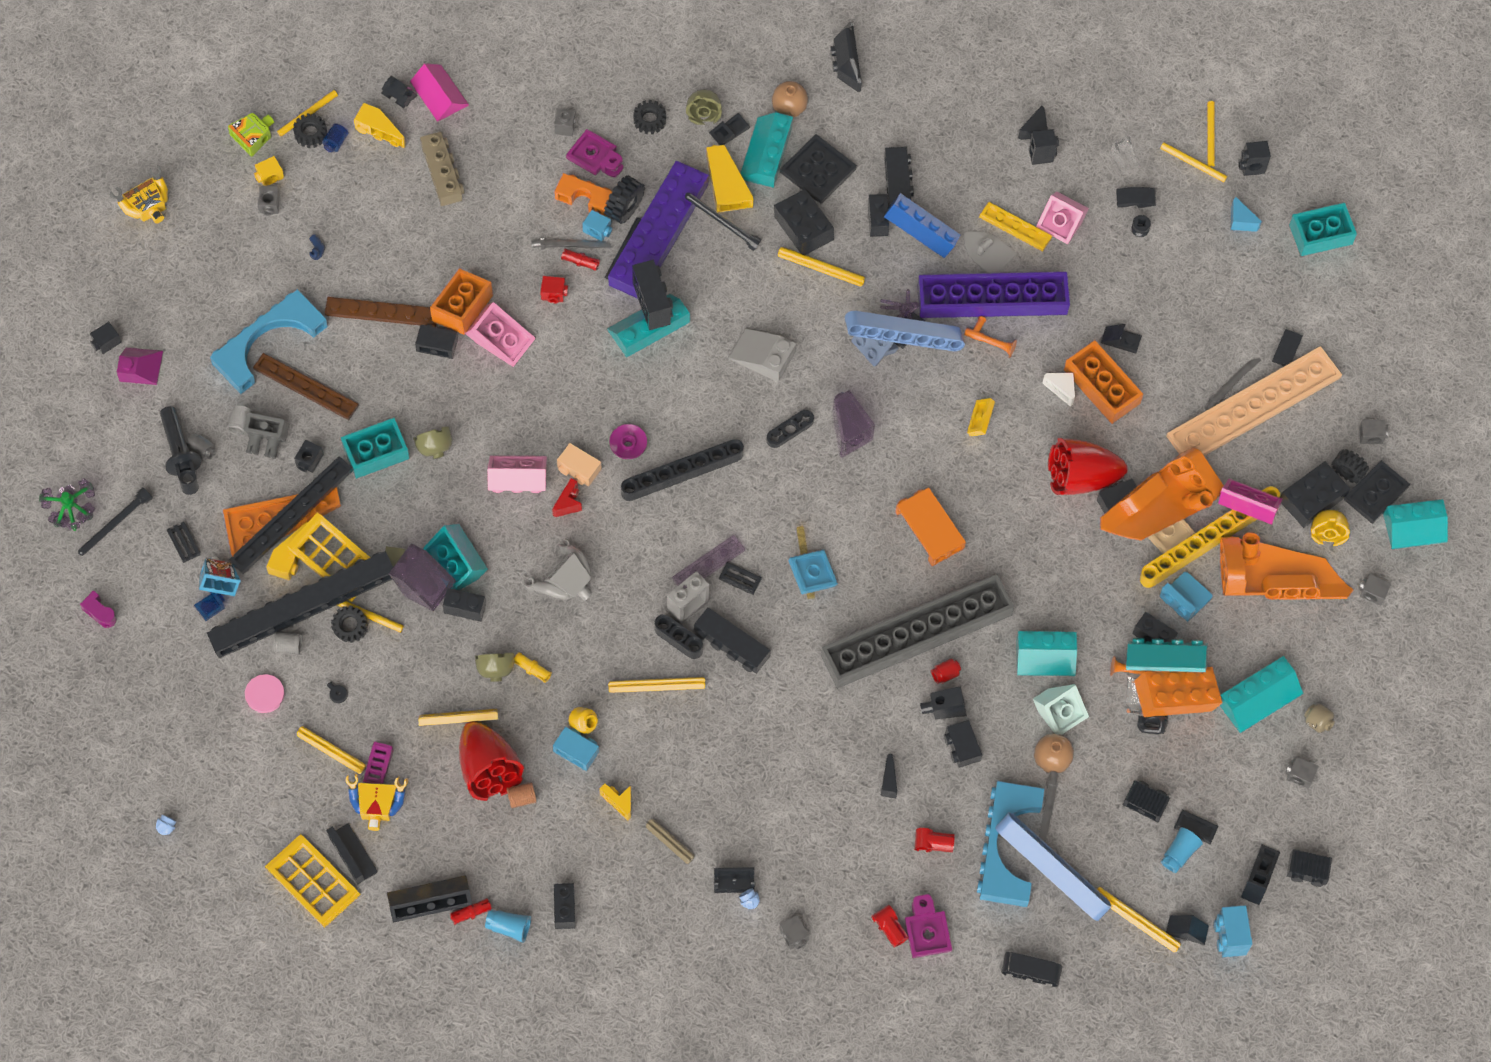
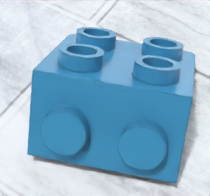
[1159,572,1213,622]

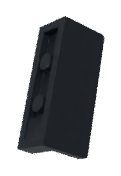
[326,824,378,885]

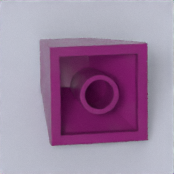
[116,347,163,385]

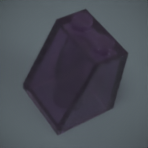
[832,390,875,458]
[389,543,456,612]

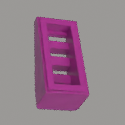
[363,742,394,784]

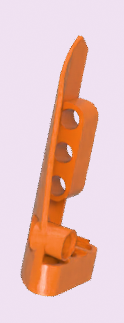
[1100,448,1224,541]
[1220,533,1353,600]

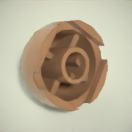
[772,81,808,117]
[1034,733,1074,773]

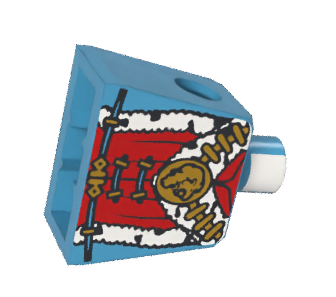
[199,557,241,596]

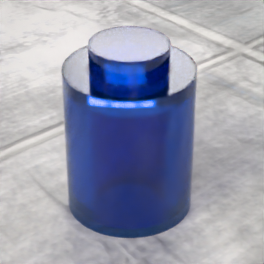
[322,123,349,153]

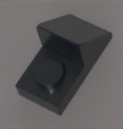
[1101,324,1142,354]

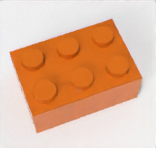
[430,268,493,335]

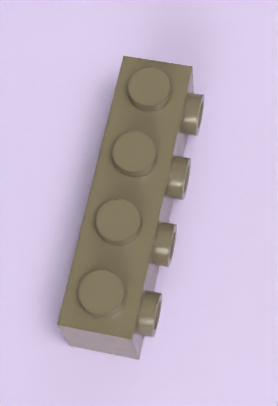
[420,132,464,206]

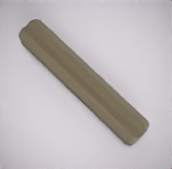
[646,819,694,864]

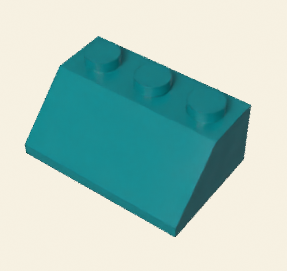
[1383,499,1448,549]
[422,524,488,590]
[1016,631,1077,676]

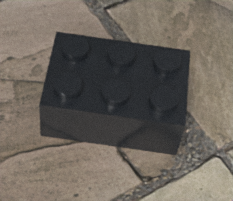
[774,189,834,255]
[632,259,673,331]
[1280,461,1350,528]

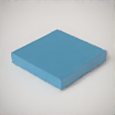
[788,550,838,595]

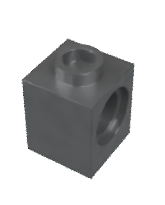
[554,108,576,137]
[258,186,280,216]
[1359,419,1389,444]
[1359,574,1391,606]
[1285,757,1319,789]
[779,915,809,950]

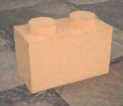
[557,443,602,486]

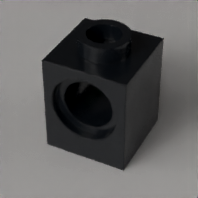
[294,440,324,473]

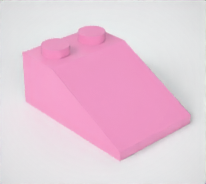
[465,302,536,367]

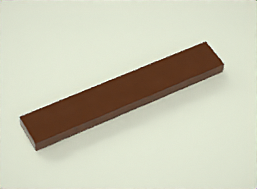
[253,353,359,421]

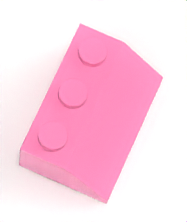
[488,456,547,493]

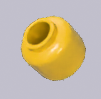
[568,707,598,734]

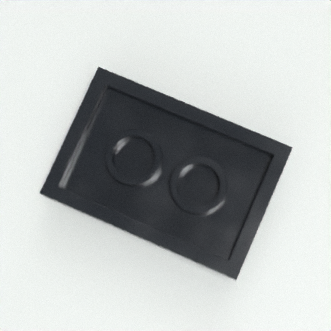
[1344,460,1411,524]

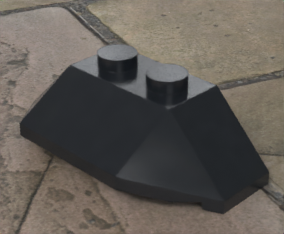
[830,22,862,92]

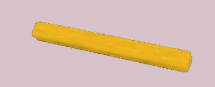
[778,247,865,287]
[608,677,705,693]
[1097,887,1181,952]

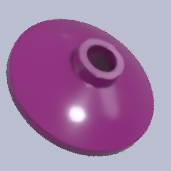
[609,424,647,459]

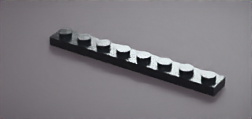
[229,456,353,574]

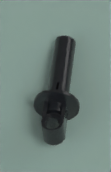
[160,406,202,495]

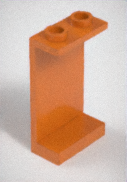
[896,488,966,566]

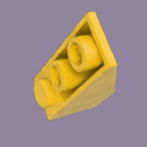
[354,103,406,148]
[266,522,310,580]

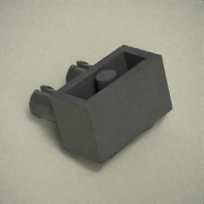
[244,413,290,459]

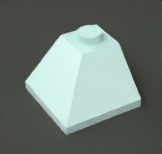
[1033,684,1089,735]

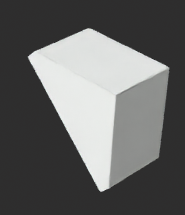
[1043,373,1075,407]

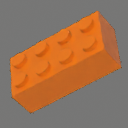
[1064,340,1143,424]
[1134,667,1222,717]

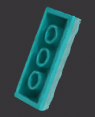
[740,112,793,188]
[607,294,690,358]
[1126,638,1208,672]
[1219,656,1303,733]

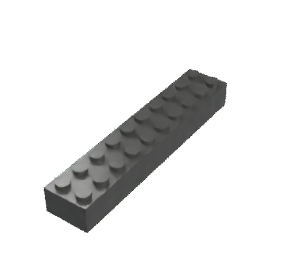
[821,574,1014,689]

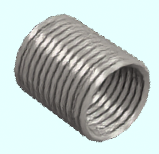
[227,405,254,436]
[273,632,302,654]

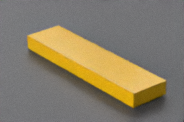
[979,202,1052,252]
[418,709,498,726]

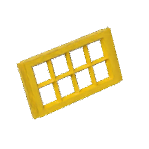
[287,512,371,602]
[265,834,360,928]

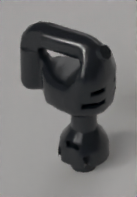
[1137,711,1168,735]

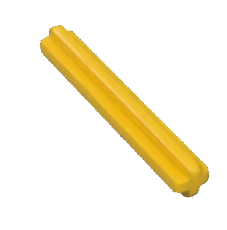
[297,726,366,774]

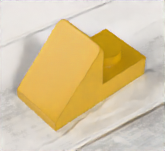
[599,784,631,820]

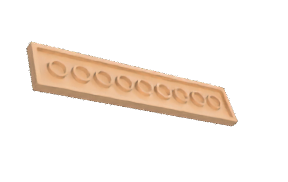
[1166,346,1342,456]

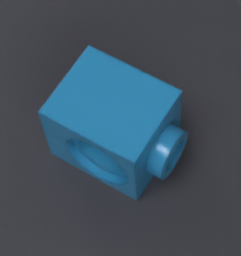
[582,210,612,241]

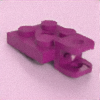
[566,129,624,178]
[904,894,952,958]

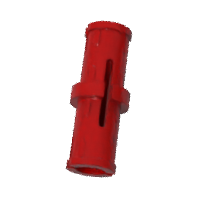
[561,248,600,271]
[449,898,492,925]

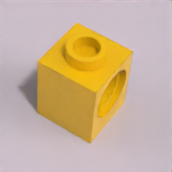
[254,156,284,186]

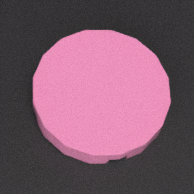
[245,674,285,713]

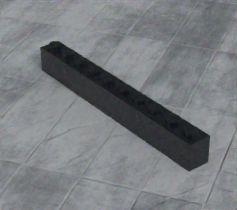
[207,551,398,658]

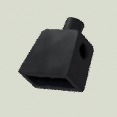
[920,686,967,720]

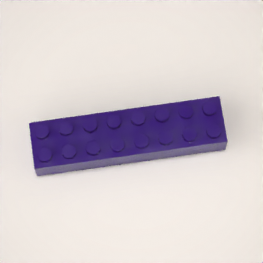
[608,161,709,299]
[917,272,1070,318]

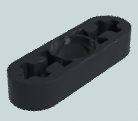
[766,410,814,448]

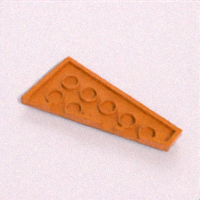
[223,487,341,556]

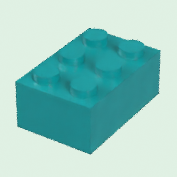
[1289,203,1357,256]
[341,418,409,479]

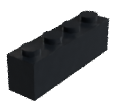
[884,147,915,209]
[694,607,771,674]
[387,875,472,923]

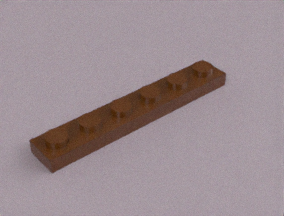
[325,297,437,327]

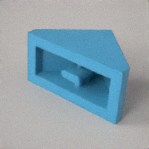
[1231,197,1262,232]

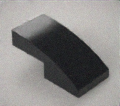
[709,113,750,145]
[1116,187,1156,208]

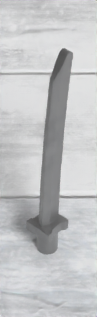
[531,237,611,250]
[1205,358,1261,411]
[1039,771,1059,842]

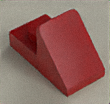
[552,478,582,517]

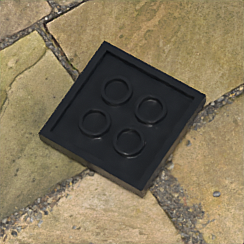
[780,134,857,204]

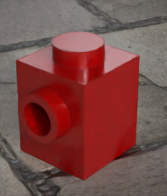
[540,276,568,304]

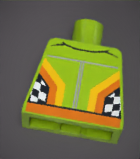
[228,113,274,157]

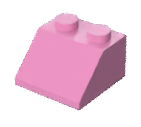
[1036,192,1089,244]

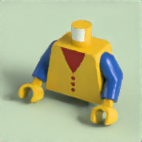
[346,774,408,831]

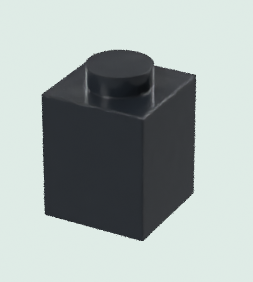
[90,321,122,354]

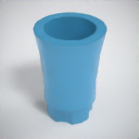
[1161,827,1203,873]
[485,909,531,943]

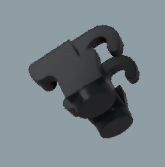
[381,76,417,109]

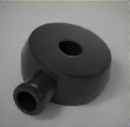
[327,682,348,703]

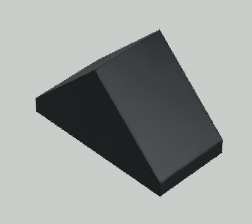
[1018,105,1048,140]
[1166,915,1209,945]

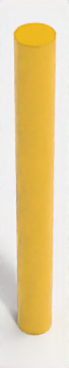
[277,90,338,137]
[1207,101,1215,166]
[1160,142,1228,182]
[337,601,404,633]

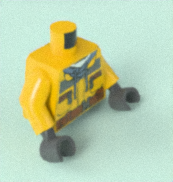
[110,165,168,224]

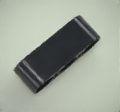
[654,614,703,659]
[1001,952,1063,987]

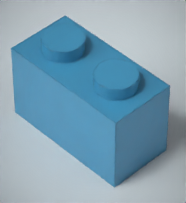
[553,727,599,771]

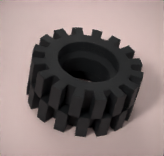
[633,100,666,135]
[293,113,327,148]
[1331,449,1369,484]
[331,606,369,643]

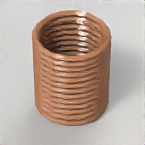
[507,783,536,809]

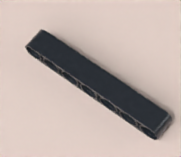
[621,439,744,501]

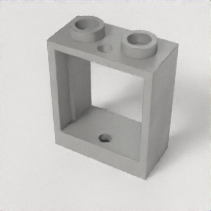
[667,571,709,625]

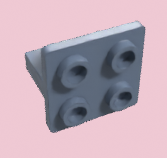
[851,336,899,366]

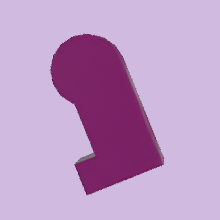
[80,591,117,628]

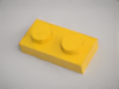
[967,398,995,436]

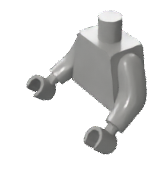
[524,540,592,601]

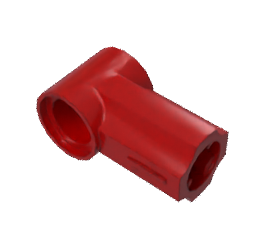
[914,828,955,853]
[871,905,909,948]

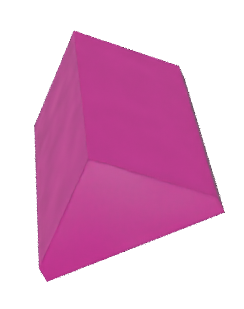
[410,63,469,122]
[1218,479,1283,525]

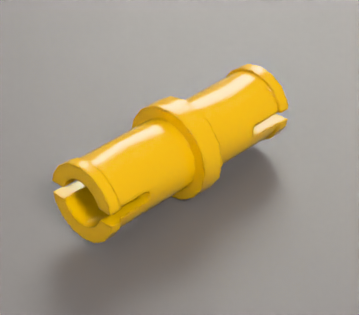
[514,652,552,683]

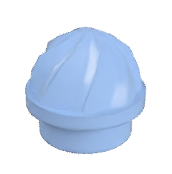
[156,814,176,835]
[739,888,760,909]

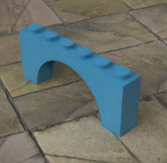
[210,289,328,394]
[977,781,1044,907]

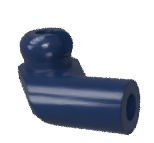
[309,234,325,260]

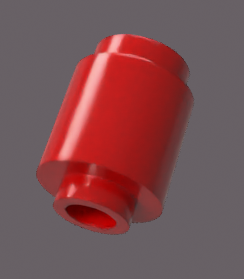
[931,658,961,684]

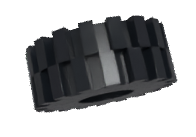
[604,175,645,224]

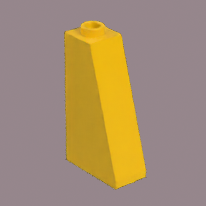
[706,145,753,212]

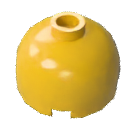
[1311,510,1350,546]

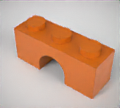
[555,173,612,217]

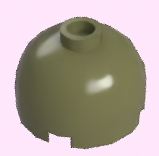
[686,89,722,125]
[413,426,452,459]
[475,653,515,682]

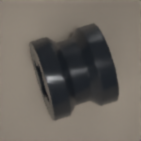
[1131,215,1151,237]

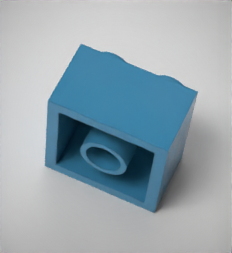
[1214,905,1252,957]

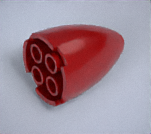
[1048,438,1128,495]
[459,721,524,801]

